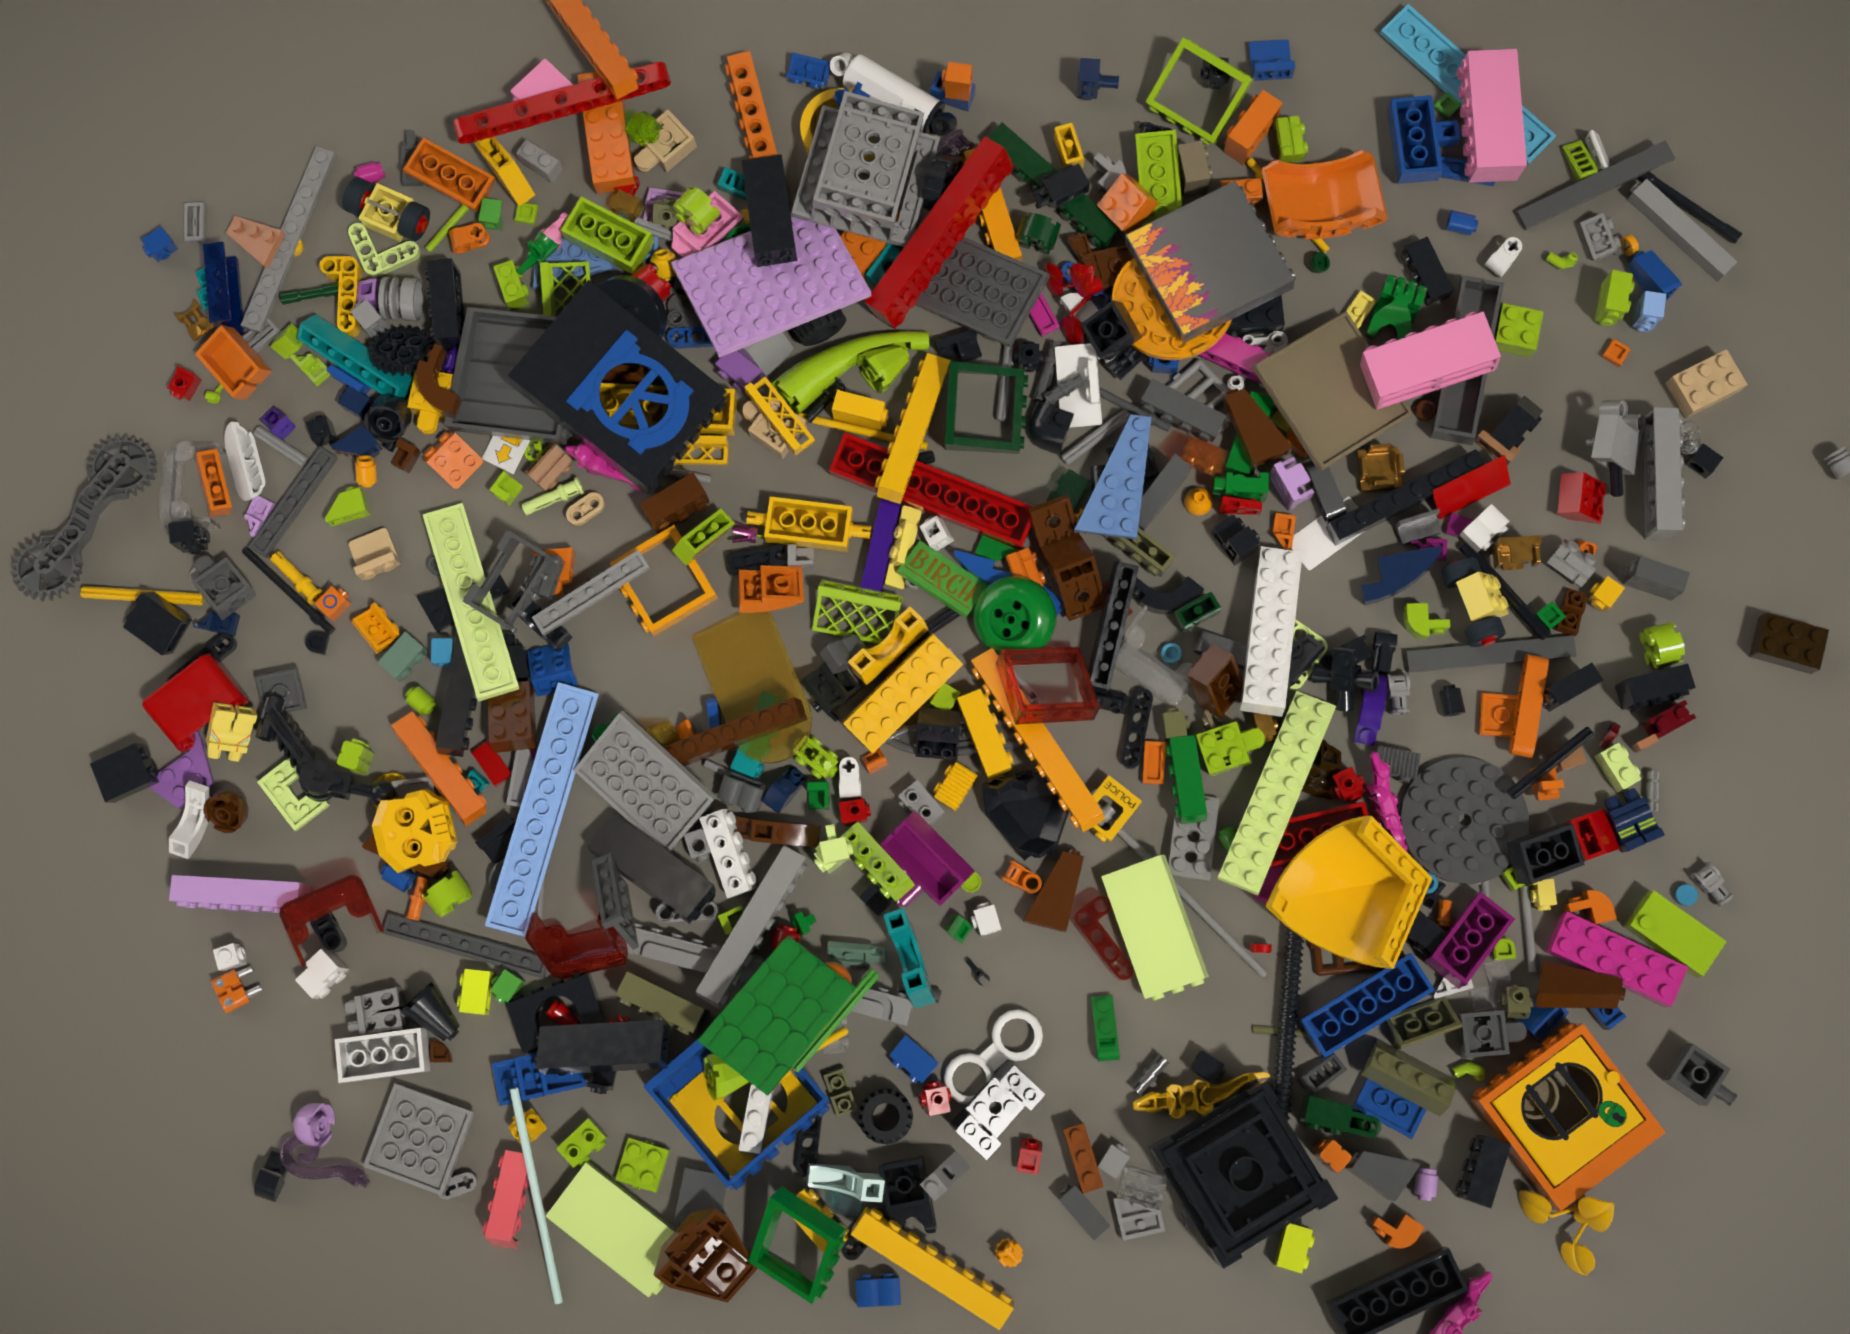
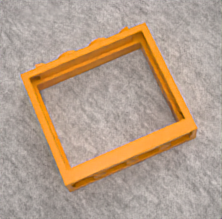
[610,525,718,636]

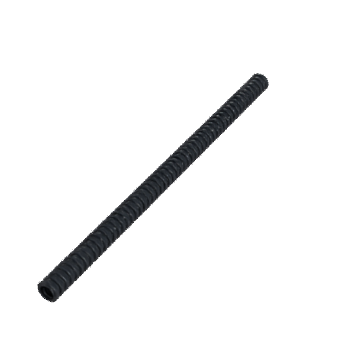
[1273,926,1304,1232]

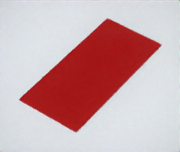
[1433,455,1511,519]

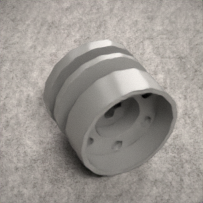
[378,277,424,321]

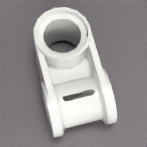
[1484,237,1522,278]
[839,757,861,798]

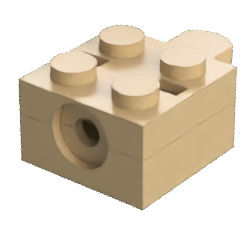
[634,110,697,173]
[743,397,807,460]

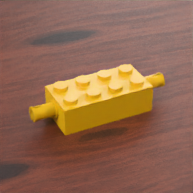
[747,497,872,552]

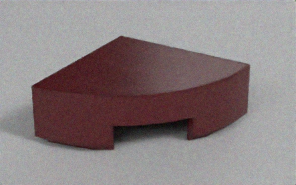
[1599,722,1621,749]

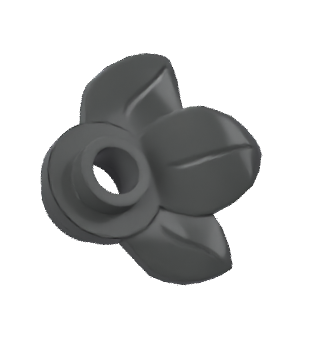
[667,294,701,329]

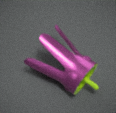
[732,521,763,543]

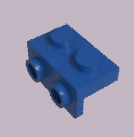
[786,53,831,89]

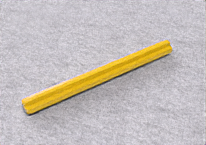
[80,586,204,605]

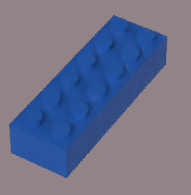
[1298,953,1435,1058]

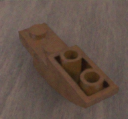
[735,816,821,847]

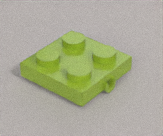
[615,1138,671,1193]

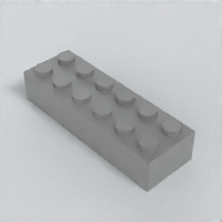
[1642,407,1685,540]

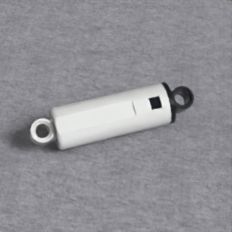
[830,53,957,136]

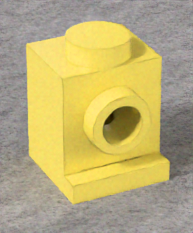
[1528,879,1557,911]

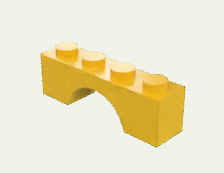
[848,607,928,685]

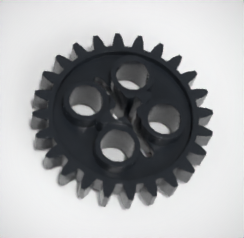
[368,325,435,376]

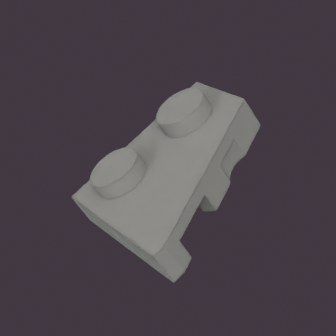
[1113,1198,1165,1241]

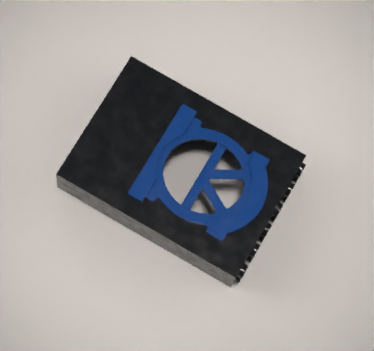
[507,280,727,494]

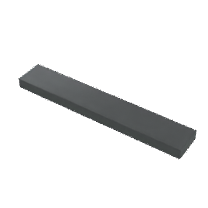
[248,446,338,559]

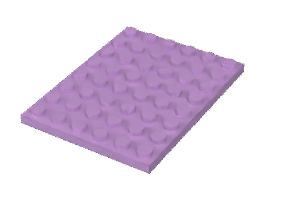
[671,217,871,358]

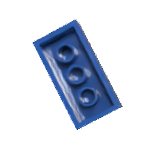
[1387,95,1443,184]

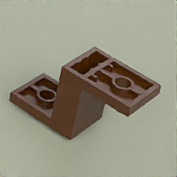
[1028,494,1105,621]

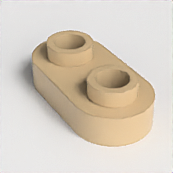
[566,492,605,526]

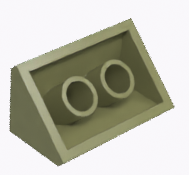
[1385,996,1463,1049]

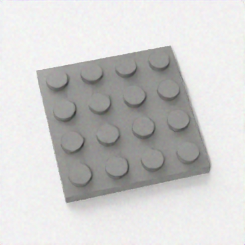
[363,1083,475,1196]

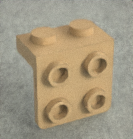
[349,528,401,580]

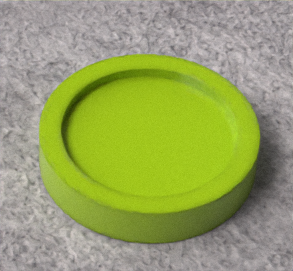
[961,872,981,893]

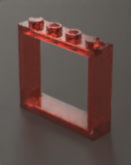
[996,646,1100,725]

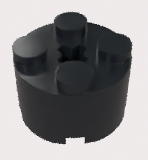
[364,395,412,443]

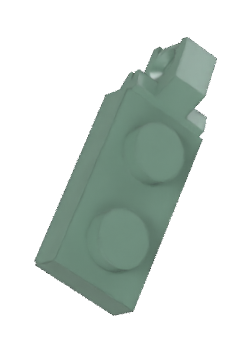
[827,941,887,967]

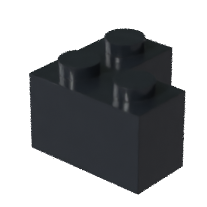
[1490,396,1543,451]
[1211,514,1260,566]

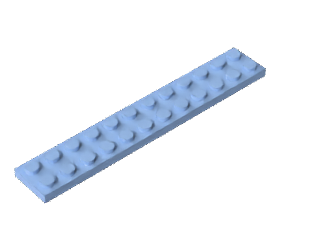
[485,682,599,938]

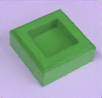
[1433,93,1461,121]

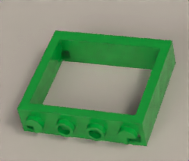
[748,1187,847,1305]

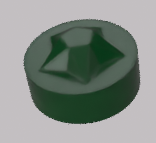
[1309,252,1330,274]

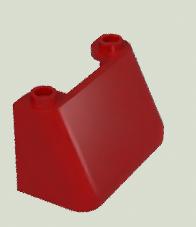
[142,654,250,753]

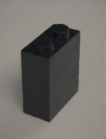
[123,592,192,655]
[1542,662,1603,712]
[90,743,159,803]

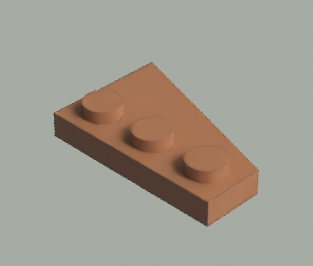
[226,215,285,269]

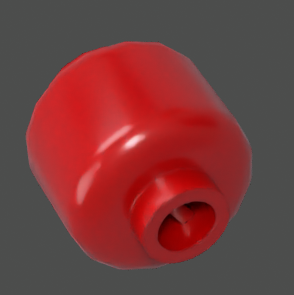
[770,924,800,950]

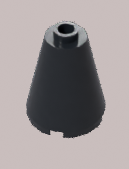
[400,981,460,1041]

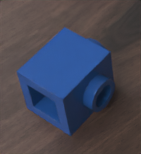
[141,226,178,262]

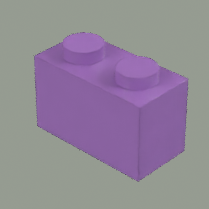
[715,351,764,393]

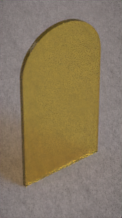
[692,611,812,763]

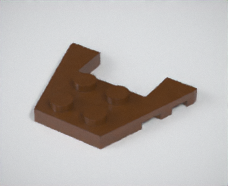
[1067,225,1142,291]

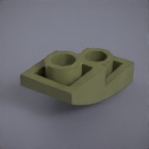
[823,1067,858,1118]

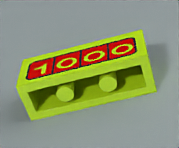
[672,508,735,566]

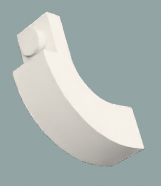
[169,781,211,859]

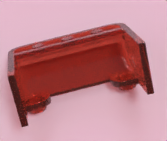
[279,875,384,967]
[525,911,628,979]

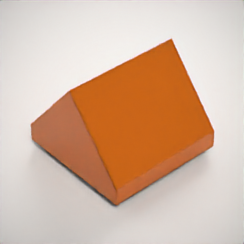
[861,748,888,774]

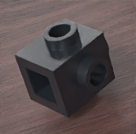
[1200,57,1231,89]
[1014,341,1043,372]

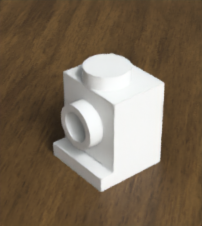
[919,515,954,551]

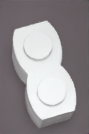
[1460,504,1510,553]

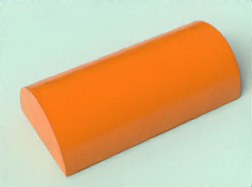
[403,137,495,212]

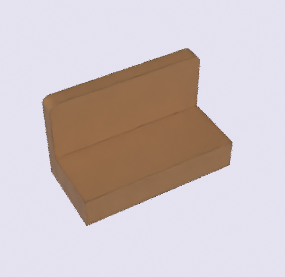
[1474,423,1521,466]

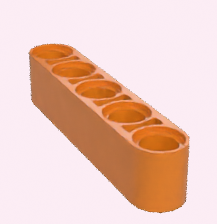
[1509,654,1549,758]

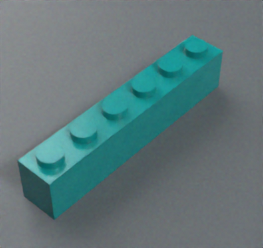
[297,314,413,398]

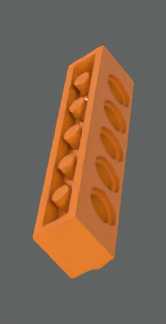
[725,51,777,159]

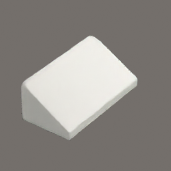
[1584,130,1611,172]

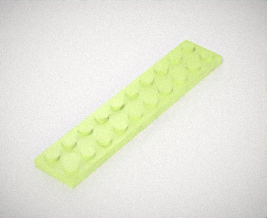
[422,503,519,702]
[1218,691,1336,895]

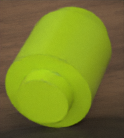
[405,686,437,717]

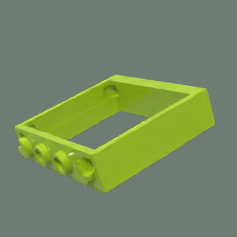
[1146,37,1254,145]

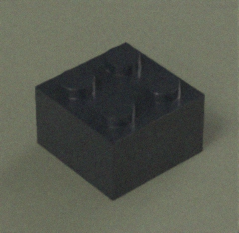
[1081,300,1142,360]

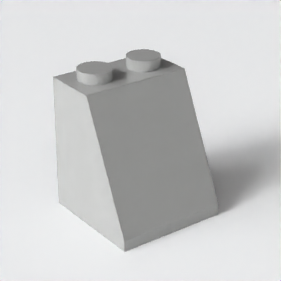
[737,332,794,379]

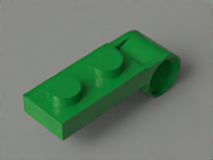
[1091,995,1120,1062]

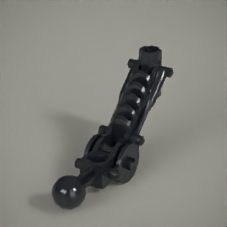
[255,696,396,806]

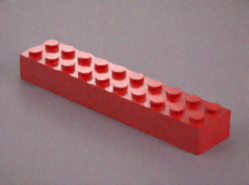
[865,136,1014,329]
[829,432,1033,550]

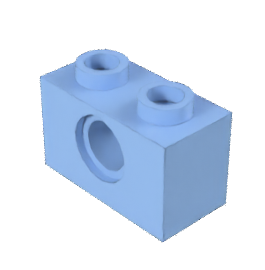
[1631,291,1666,332]

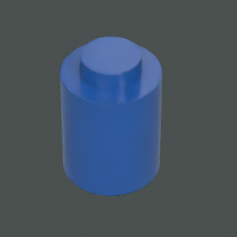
[1446,210,1479,235]
[381,863,415,893]

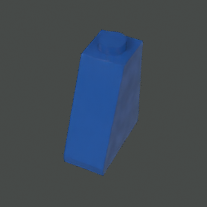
[1628,250,1682,300]

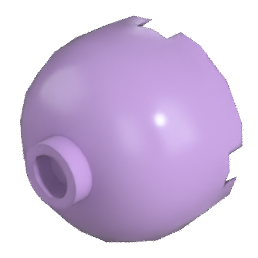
[293,1103,335,1147]

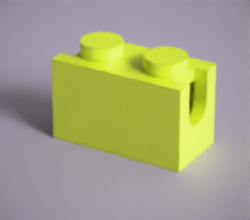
[457,969,495,1015]
[1274,1223,1315,1273]

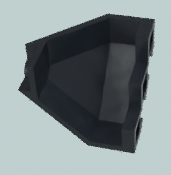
[981,770,1069,861]

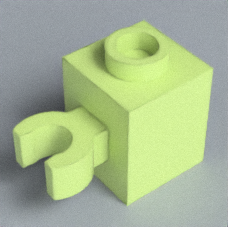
[820,824,853,865]

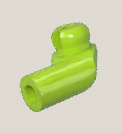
[1546,252,1578,269]
[1452,1061,1486,1081]

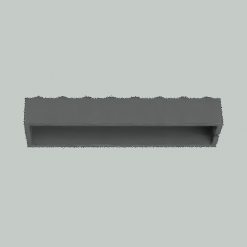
[1431,276,1504,445]

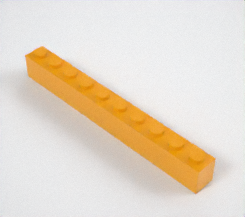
[971,648,1105,833]

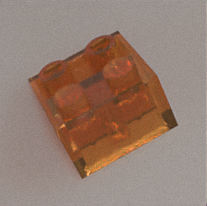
[1180,435,1228,477]

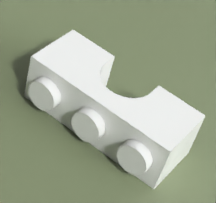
[739,1085,774,1155]

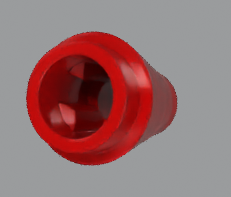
[546,1000,579,1025]

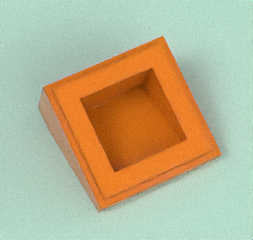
[676,719,696,740]

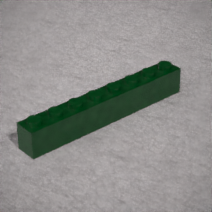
[987,122,1121,250]

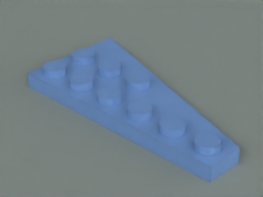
[533,230,660,290]
[1074,414,1151,539]

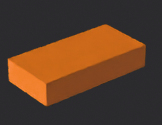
[1142,741,1166,785]

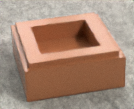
[1631,734,1659,753]

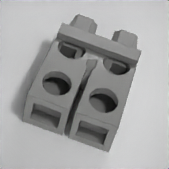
[345,987,408,1035]

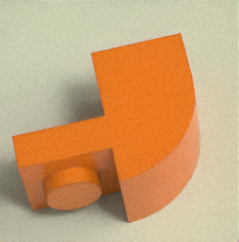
[1529,766,1564,801]
[1563,890,1617,924]
[1369,1213,1425,1248]

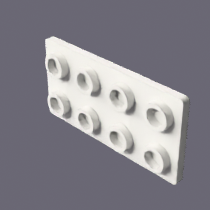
[1055,343,1102,428]

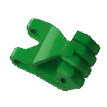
[1366,274,1427,340]

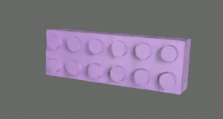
[169,875,311,915]

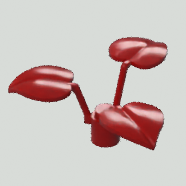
[1044,263,1103,345]

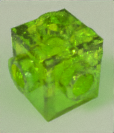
[625,111,662,146]

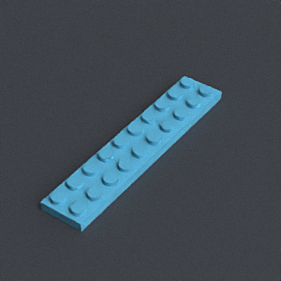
[1380,4,1557,166]

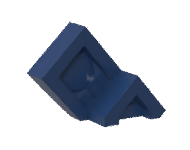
[193,611,240,636]

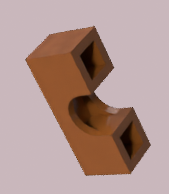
[1062,1123,1104,1194]

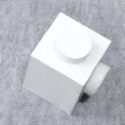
[971,902,1001,936]
[213,943,247,972]

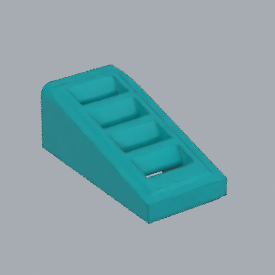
[718,167,747,200]

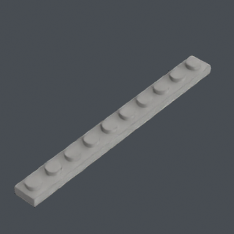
[241,146,337,334]

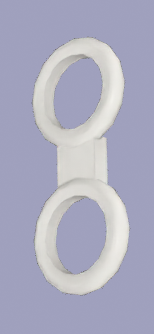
[944,1009,1043,1105]

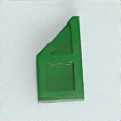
[975,535,1018,562]

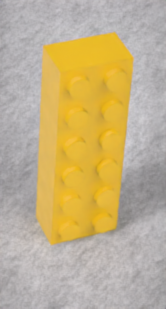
[842,633,963,753]

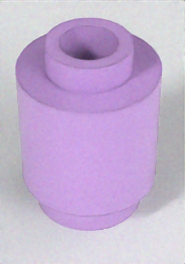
[1414,1168,1438,1201]

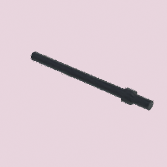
[243,548,335,635]

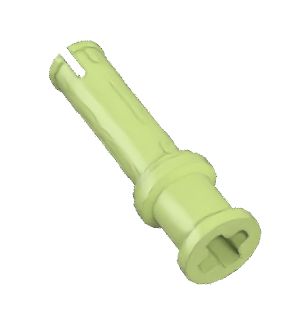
[521,477,585,516]

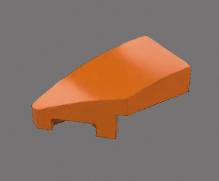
[1272,513,1296,550]

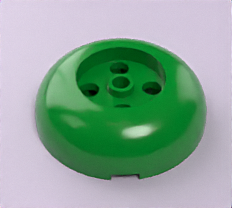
[974,576,1057,660]

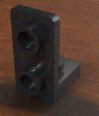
[586,1071,617,1094]

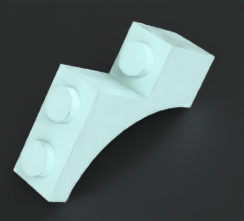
[806,1163,885,1202]

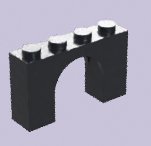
[506,972,607,1053]

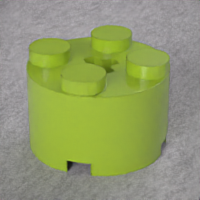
[673,186,720,236]
[1639,622,1685,669]
[422,870,473,918]

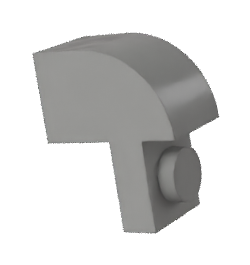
[1092,153,1126,196]

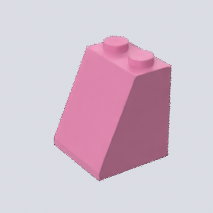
[510,59,573,116]

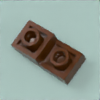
[1555,588,1588,637]

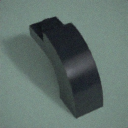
[506,590,573,652]

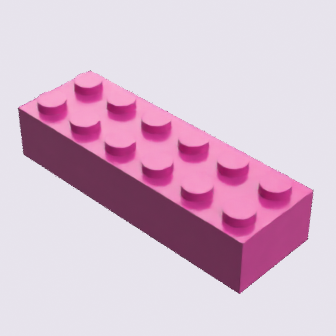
[1545,911,1688,1007]

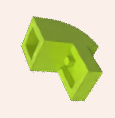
[1403,603,1450,640]

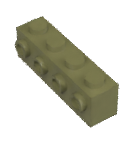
[1101,527,1176,577]

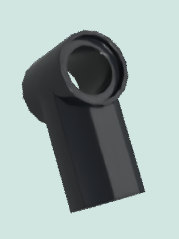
[1371,631,1398,674]

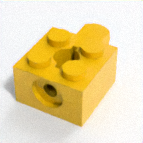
[407,371,454,435]

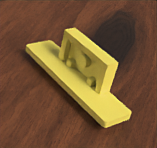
[884,505,922,590]

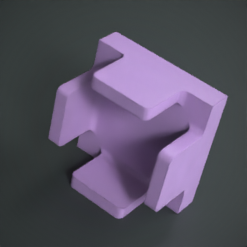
[1269,457,1314,511]

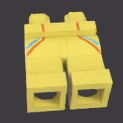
[205,702,257,762]

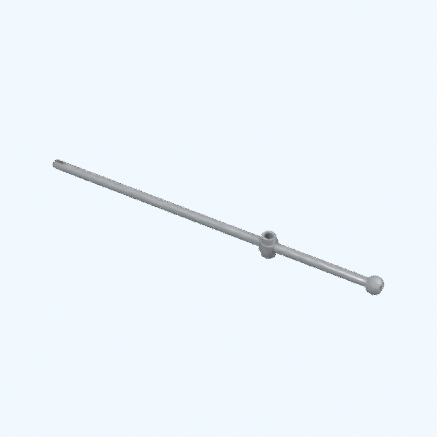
[1023,744,1267,977]

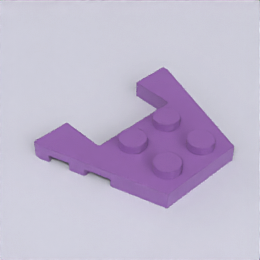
[149,730,215,809]

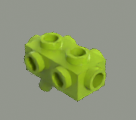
[792,735,839,780]

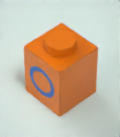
[314,586,352,621]

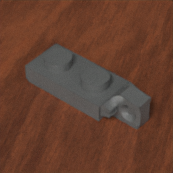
[401,131,424,187]

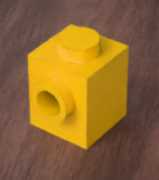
[1588,576,1625,612]

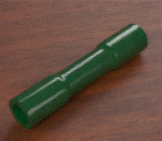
[280,282,339,305]

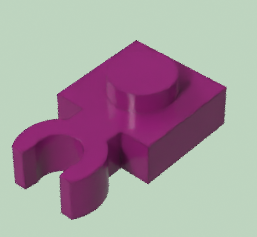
[1411,538,1448,561]

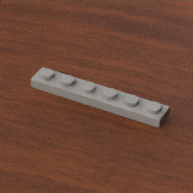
[532,550,651,636]

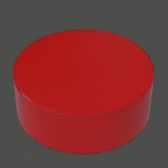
[1250,943,1272,953]

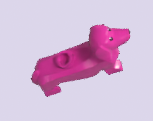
[566,444,643,492]

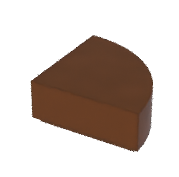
[430,1041,453,1062]

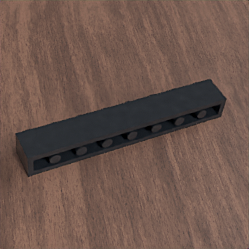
[1326,449,1485,546]

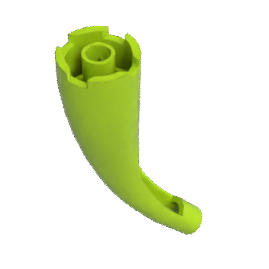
[772,331,929,415]

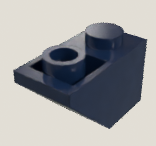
[762,765,808,814]

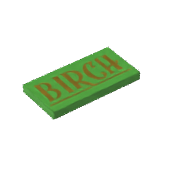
[897,541,988,618]

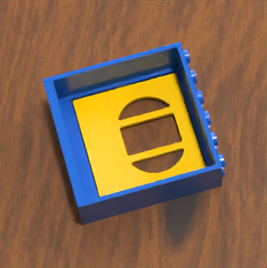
[643,1041,831,1190]

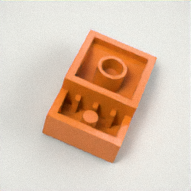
[737,565,804,613]

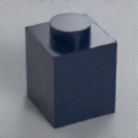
[338,386,374,421]

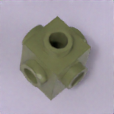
[652,197,679,229]
[1501,984,1534,1019]

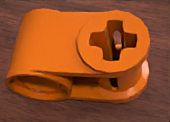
[449,223,490,254]
[1000,860,1042,895]

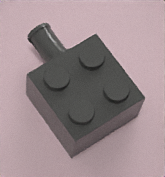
[1662,1044,1737,1106]

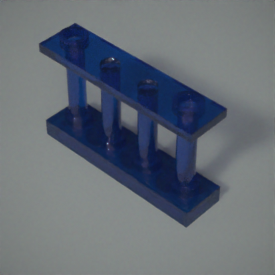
[203,242,245,336]

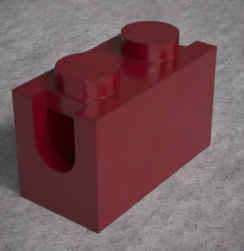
[1641,700,1696,739]

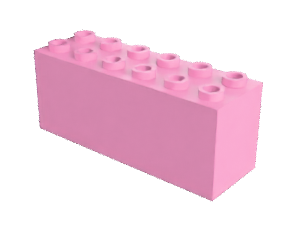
[1457,49,1527,183]
[1360,312,1501,410]

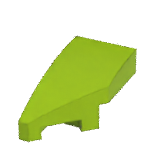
[290,354,330,387]

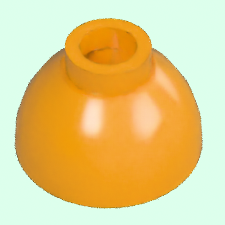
[1184,487,1213,516]

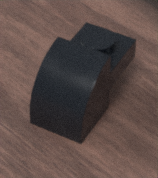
[254,1150,293,1202]

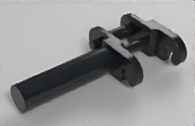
[805,377,846,423]

